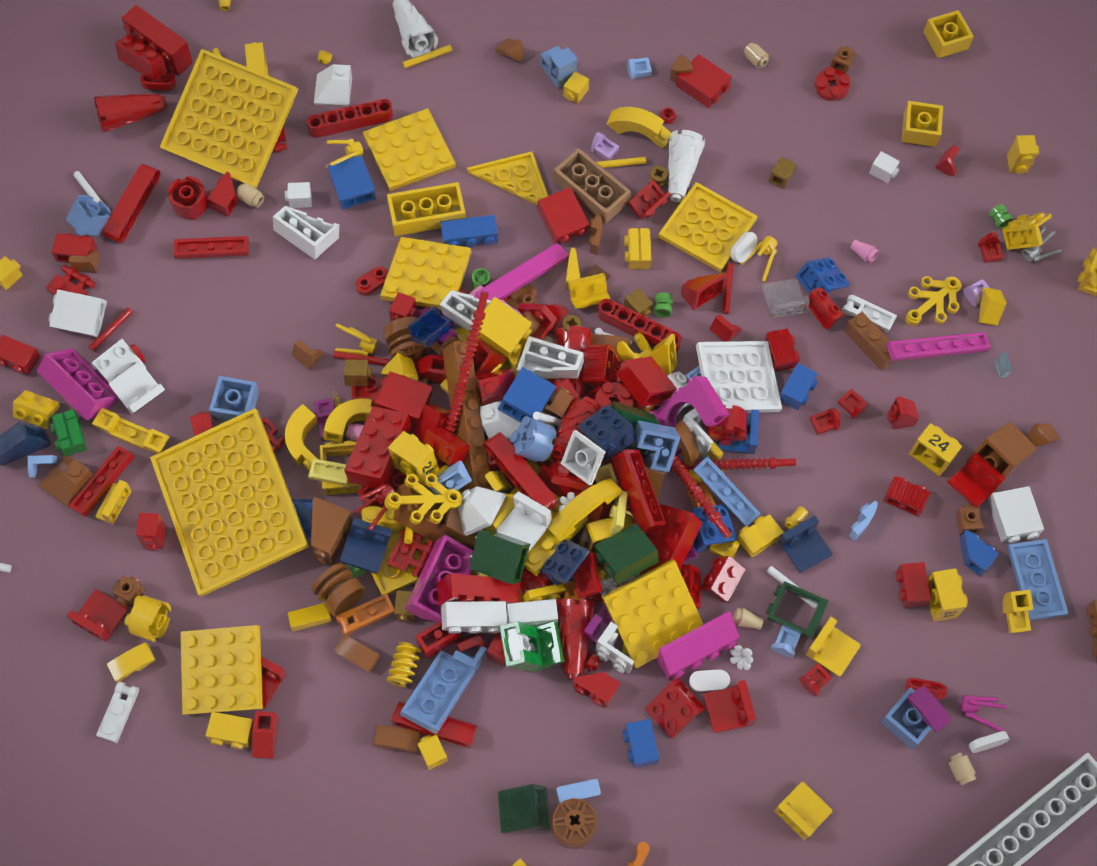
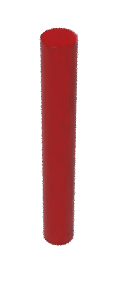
[722,263,734,315]
[88,307,133,352]
[333,351,390,366]

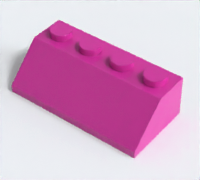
[37,348,120,420]
[404,535,474,623]
[656,611,739,680]

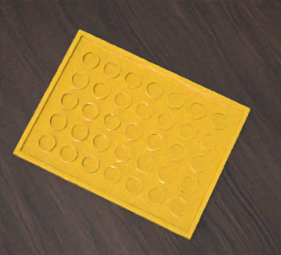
[150,408,310,597]

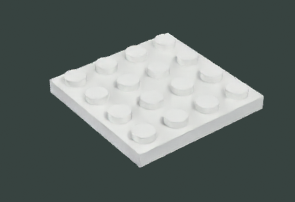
[696,341,782,413]

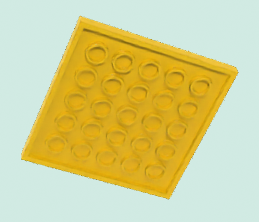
[160,49,299,188]

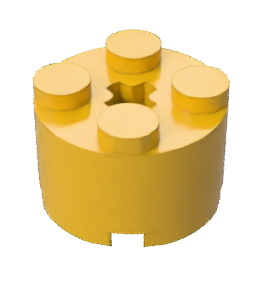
[125,595,171,642]

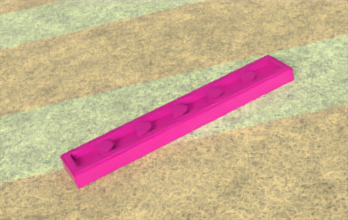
[475,243,569,301]
[886,332,991,361]

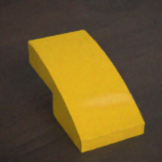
[107,643,156,682]

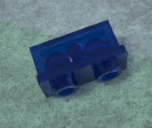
[408,306,455,347]

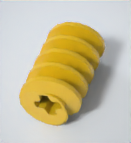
[386,642,422,688]

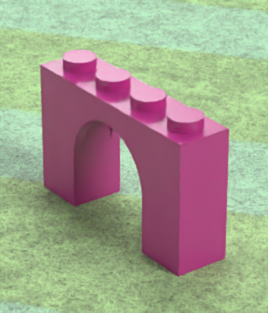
[650,376,730,457]

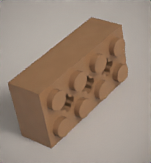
[553,148,631,225]

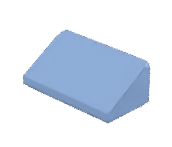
[429,461,471,495]
[556,779,601,803]

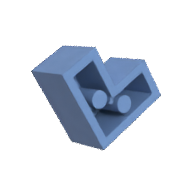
[540,46,578,89]
[634,420,680,472]

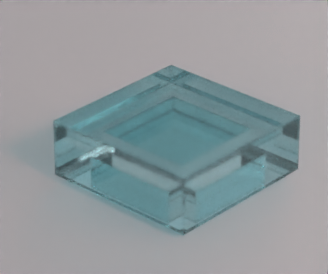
[995,352,1012,378]

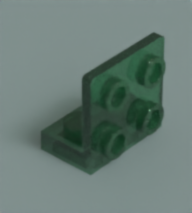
[498,784,550,834]

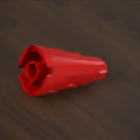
[94,94,167,133]
[554,326,592,399]
[551,396,601,459]
[556,599,596,679]

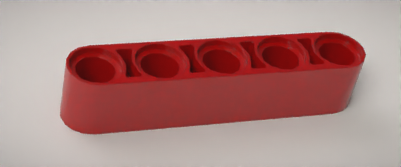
[307,99,393,138]
[103,164,160,243]
[597,299,682,353]
[483,432,559,510]

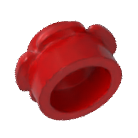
[659,107,677,124]
[584,653,601,672]

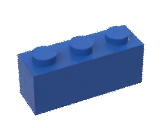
[441,215,498,247]

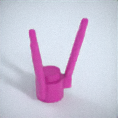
[960,695,1007,732]

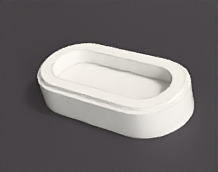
[731,232,757,263]
[689,670,730,693]
[969,731,1010,753]

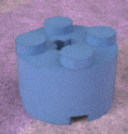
[66,195,111,236]
[510,416,556,462]

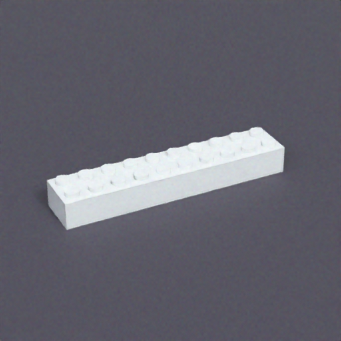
[947,753,1097,866]

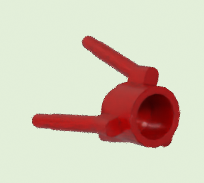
[354,484,395,530]

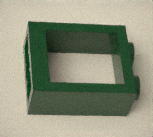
[765,581,829,639]

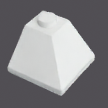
[314,64,352,107]
[480,402,521,444]
[561,430,605,485]
[458,486,506,536]

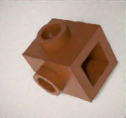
[112,576,145,607]

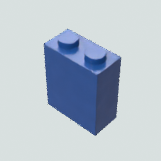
[327,155,376,210]
[498,367,556,423]

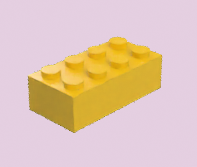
[387,182,466,236]

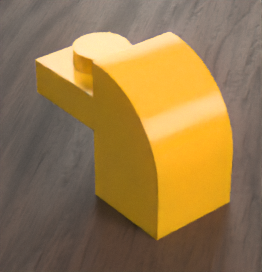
[1003,590,1033,633]

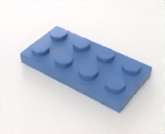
[1007,539,1068,621]
[400,650,476,734]

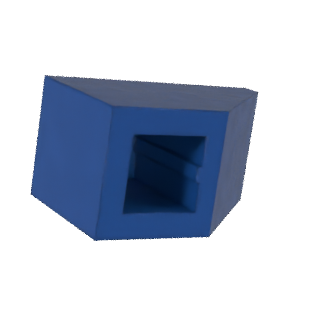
[960,530,999,577]

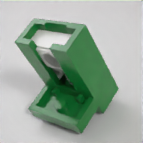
[500,621,564,673]

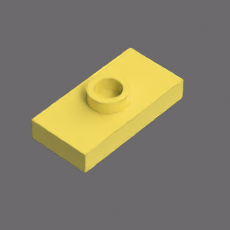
[308,458,348,486]
[609,491,628,535]

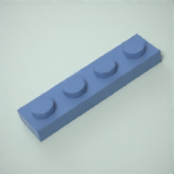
[693,456,761,526]

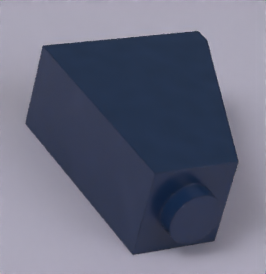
[0,421,51,466]

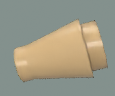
[733,607,764,630]

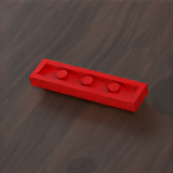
[174,236,249,259]
[68,446,135,517]

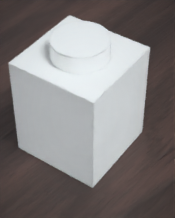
[869,151,900,184]
[285,182,312,208]

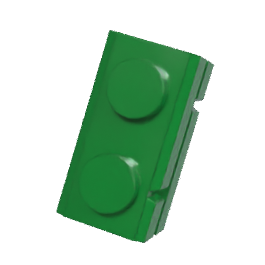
[50,409,87,456]

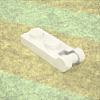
[841,295,897,333]
[96,681,139,743]

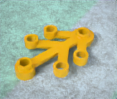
[905,276,961,326]
[384,473,463,524]

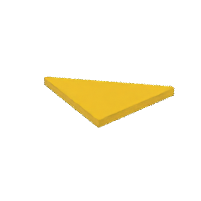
[467,151,548,205]

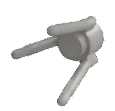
[1022,227,1062,263]

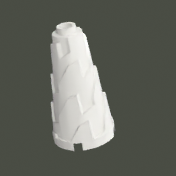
[392,0,438,58]
[668,130,705,202]

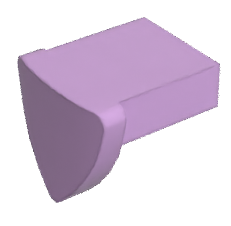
[590,132,619,161]
[962,279,990,307]

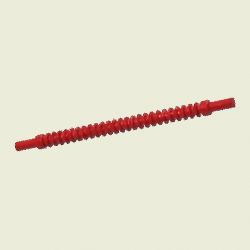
[438,291,489,467]
[633,399,732,538]
[670,457,796,472]

